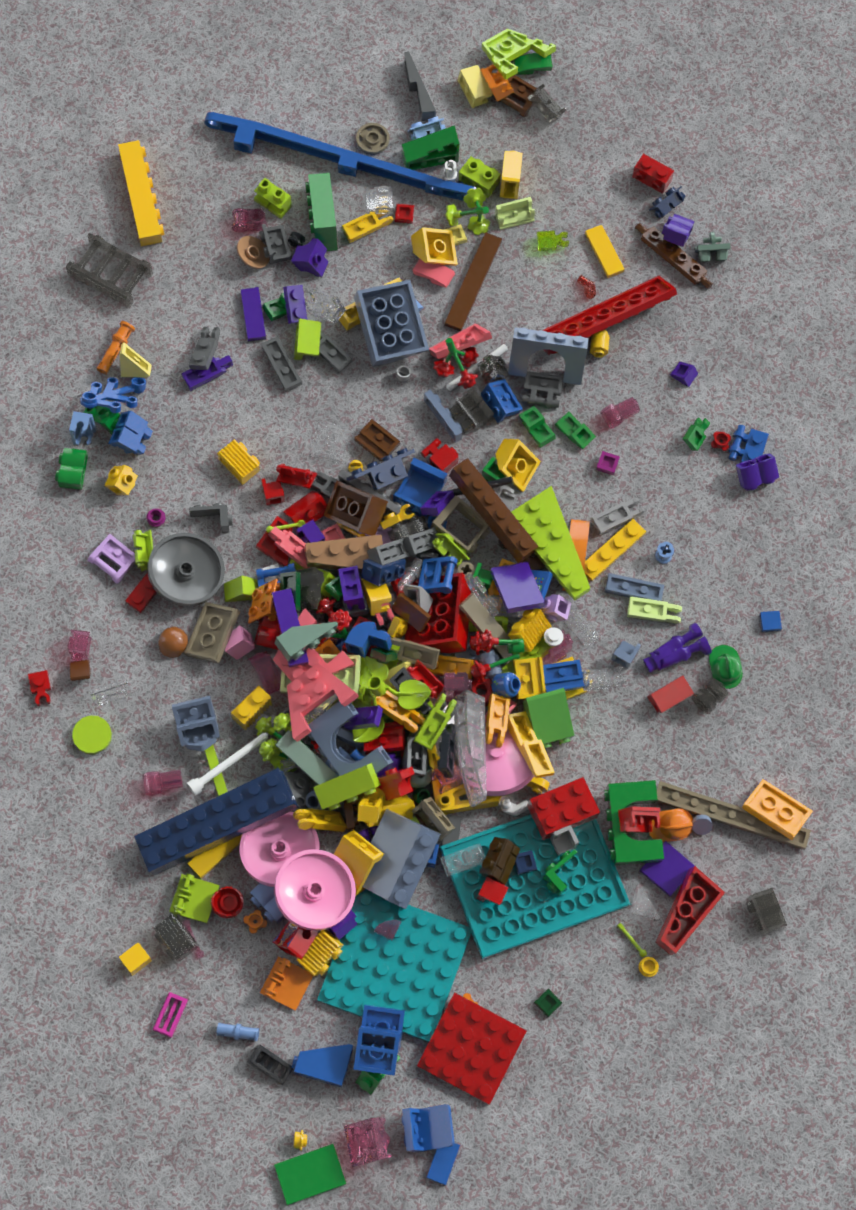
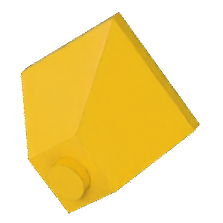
[411,228,458,266]
[495,439,541,492]

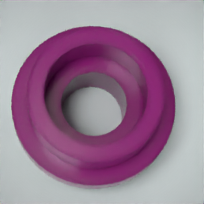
[147,508,166,527]

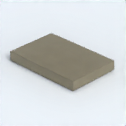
[184,602,240,663]

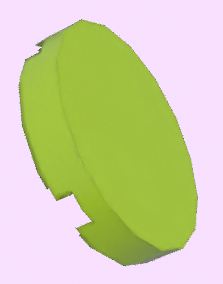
[72,715,112,755]

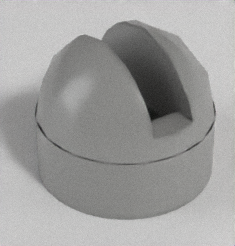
[396,366,411,382]

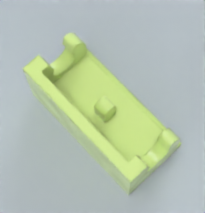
[495,197,535,230]

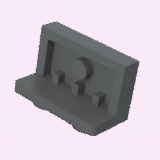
[259,224,292,264]

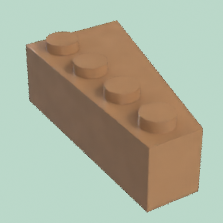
[304,534,386,574]

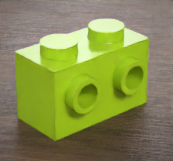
[458,156,501,198]

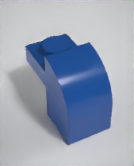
[345,622,392,658]

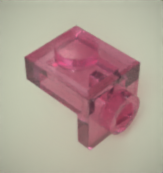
[547,630,573,662]

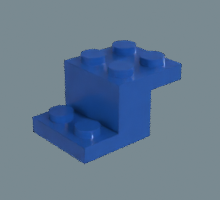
[353,1004,405,1075]

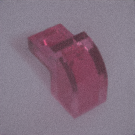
[249,651,281,694]

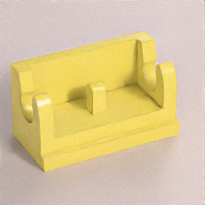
[458,65,493,108]

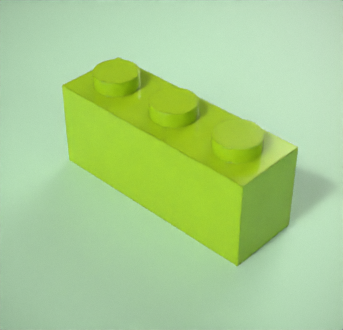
[313,763,381,810]

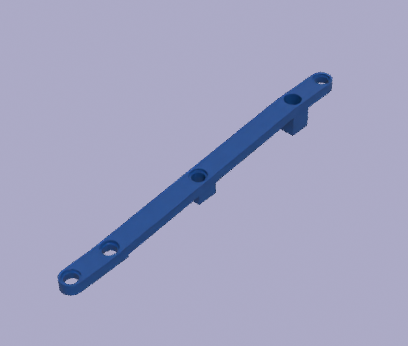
[204,112,476,201]

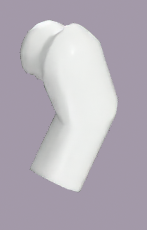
[501,799,529,816]

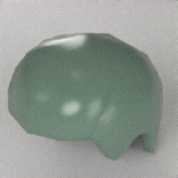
[410,765,433,788]

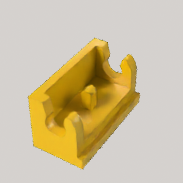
[361,578,392,616]

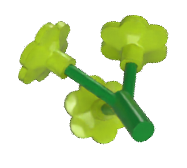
[445,188,490,235]

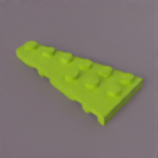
[511,486,590,601]

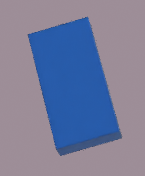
[427,1143,460,1185]

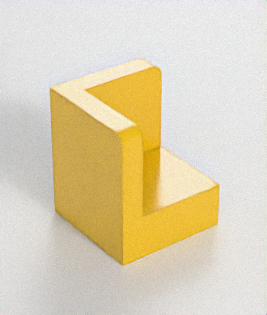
[119,943,152,976]

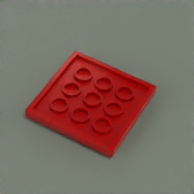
[417,992,527,1105]

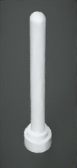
[186,733,268,796]

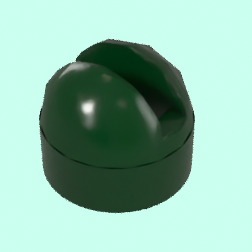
[412,788,430,804]

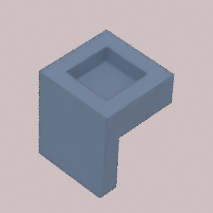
[611,641,641,669]

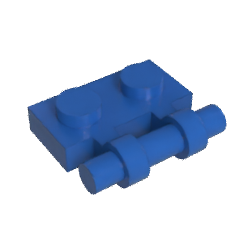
[729,425,769,462]

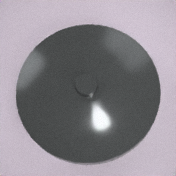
[147,533,225,607]

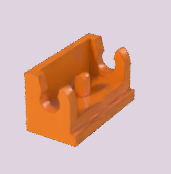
[480,64,514,101]

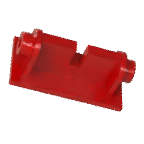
[276,463,317,489]
[407,660,444,699]

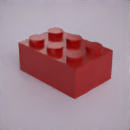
[527,777,600,841]

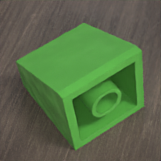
[522,688,575,749]

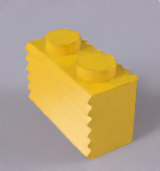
[217,439,260,485]
[508,608,552,652]
[231,685,272,730]
[297,929,343,976]

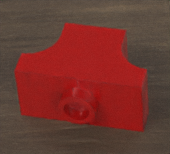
[377,767,415,801]

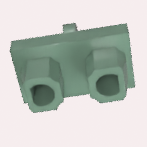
[695,232,731,262]

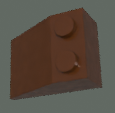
[323,481,388,536]

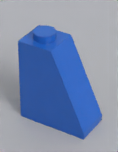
[292,1044,353,1088]

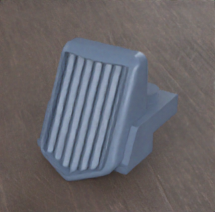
[172,696,220,752]

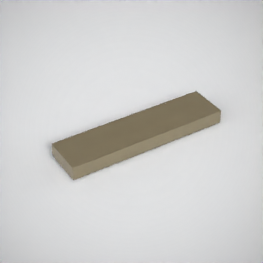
[459,593,512,664]

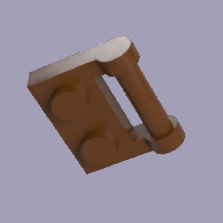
[494,75,542,118]

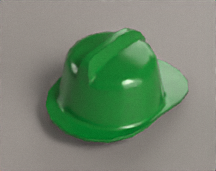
[709,645,743,689]

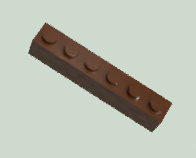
[449,458,538,563]

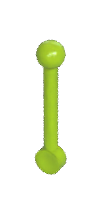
[266,520,305,533]
[617,923,647,957]

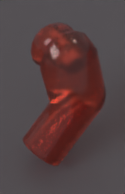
[577,275,596,299]

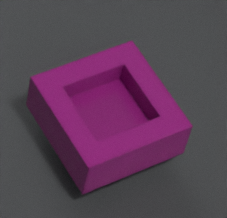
[596,451,620,476]

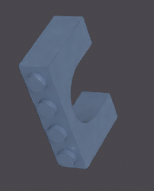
[508,327,589,385]
[308,701,393,776]

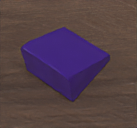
[670,361,698,387]

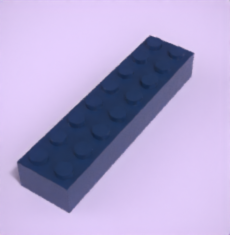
[134,768,299,875]

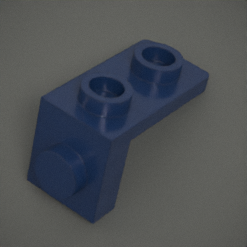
[361,559,406,586]

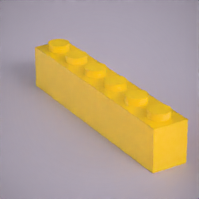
[118,140,165,247]

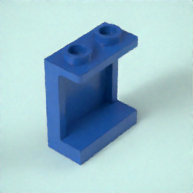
[393,458,448,517]

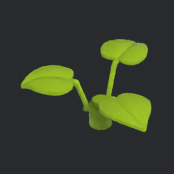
[352,656,431,743]

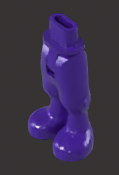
[643,623,712,673]

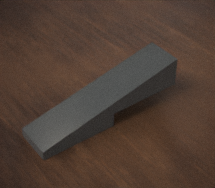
[404,51,436,121]
[367,527,438,565]

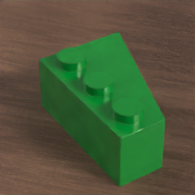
[402,125,460,170]

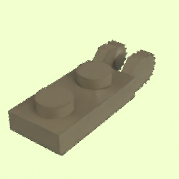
[390,637,440,669]

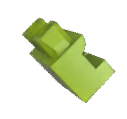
[254,178,292,219]

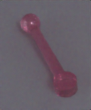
[183,919,204,958]

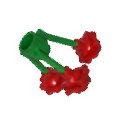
[470,629,525,682]

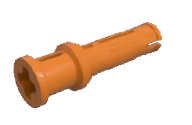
[96,321,135,375]

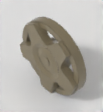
[356,123,390,154]

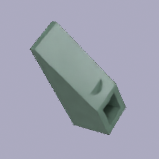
[275,622,338,662]

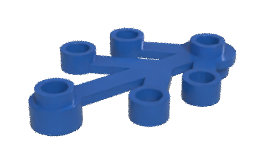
[80,377,146,413]

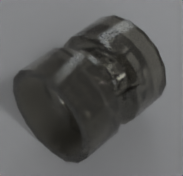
[691,677,728,714]

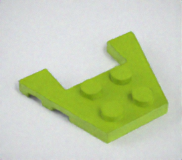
[482,29,556,80]

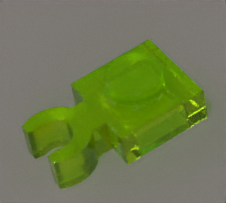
[536,230,569,251]

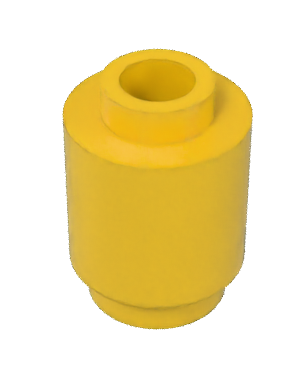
[590,330,610,358]

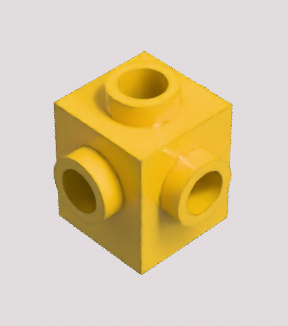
[104,465,138,495]

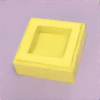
[444,224,467,246]

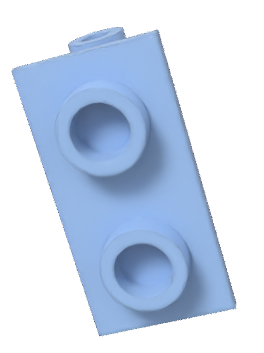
[408,116,446,140]

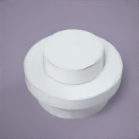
[544,628,563,647]

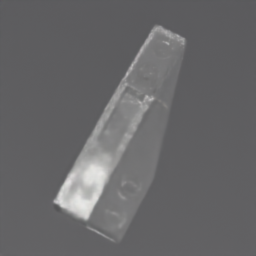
[454,690,487,807]

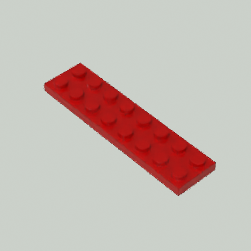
[542,276,678,355]

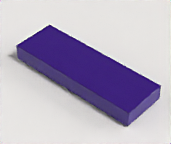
[240,287,266,341]

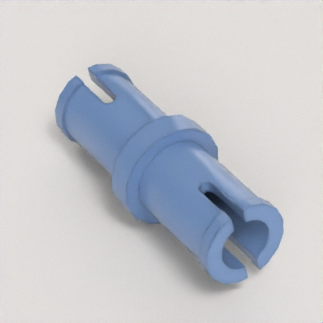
[217,1023,259,1041]

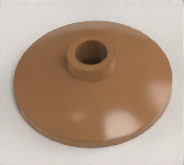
[237,236,269,269]

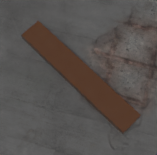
[444,232,502,331]

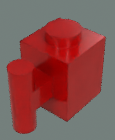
[420,438,459,473]

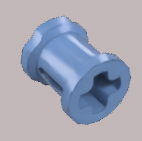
[655,542,674,564]

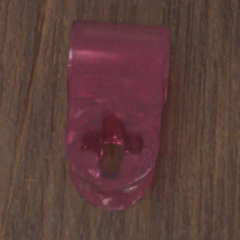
[232,208,267,232]

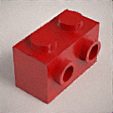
[632,153,674,194]

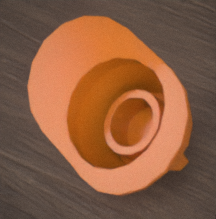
[649,809,693,842]

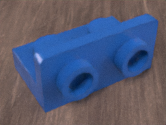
[481,379,523,423]

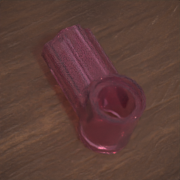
[600,397,640,429]
[142,770,183,796]

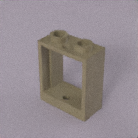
[430,496,490,555]

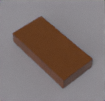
[391,592,431,632]

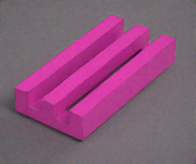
[153,992,188,1038]

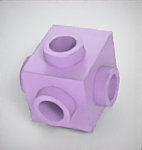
[541,594,571,624]

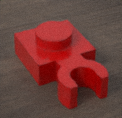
[28,670,51,706]

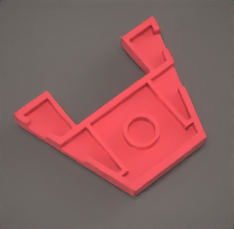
[273,608,355,682]
[287,663,359,742]

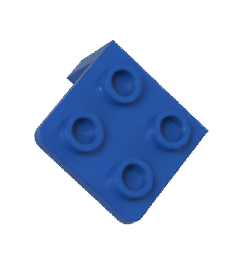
[402,1104,454,1152]

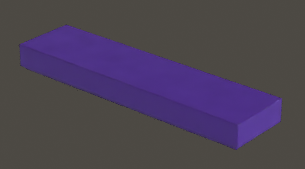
[271,588,309,667]

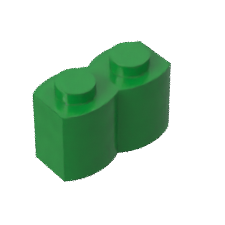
[55,448,88,490]

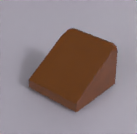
[70,660,91,681]

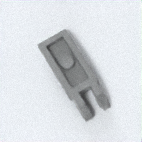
[591,498,645,535]

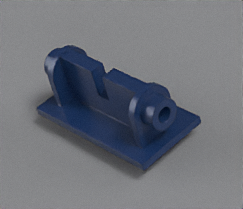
[649,186,686,218]

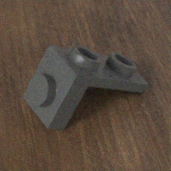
[189,503,233,533]

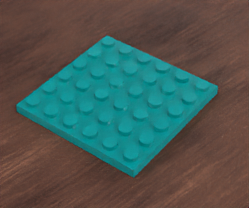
[317,889,472,1042]

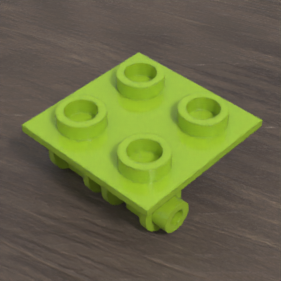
[169,874,220,923]

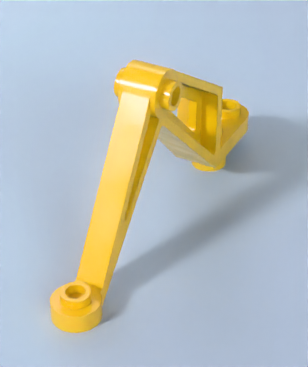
[416,723,550,814]

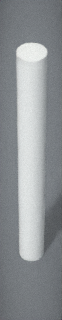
[446,344,508,391]

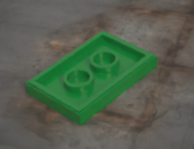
[274,1144,346,1205]

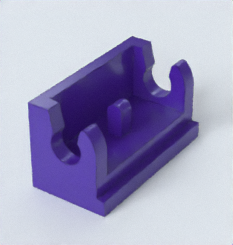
[338,566,365,610]

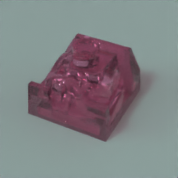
[344,1117,392,1168]

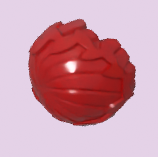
[211,886,244,919]

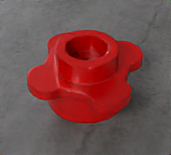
[711,431,731,451]

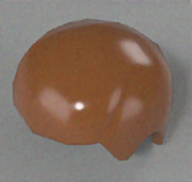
[158,627,188,658]

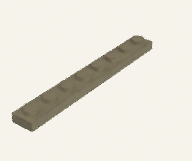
[656,781,811,850]

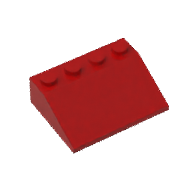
[405,572,472,653]

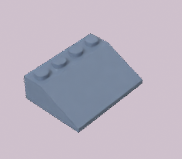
[354,280,429,367]
[363,809,441,909]

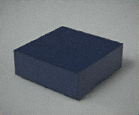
[514,850,537,875]

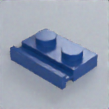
[543,660,585,692]

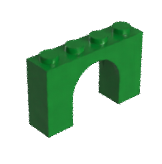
[604,780,664,866]

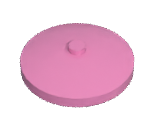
[459,729,534,796]
[240,811,320,887]
[274,849,356,931]

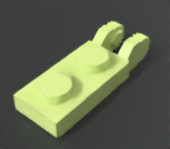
[627,597,682,624]

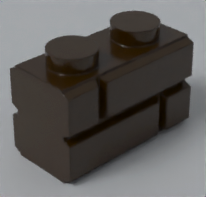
[479,837,520,885]

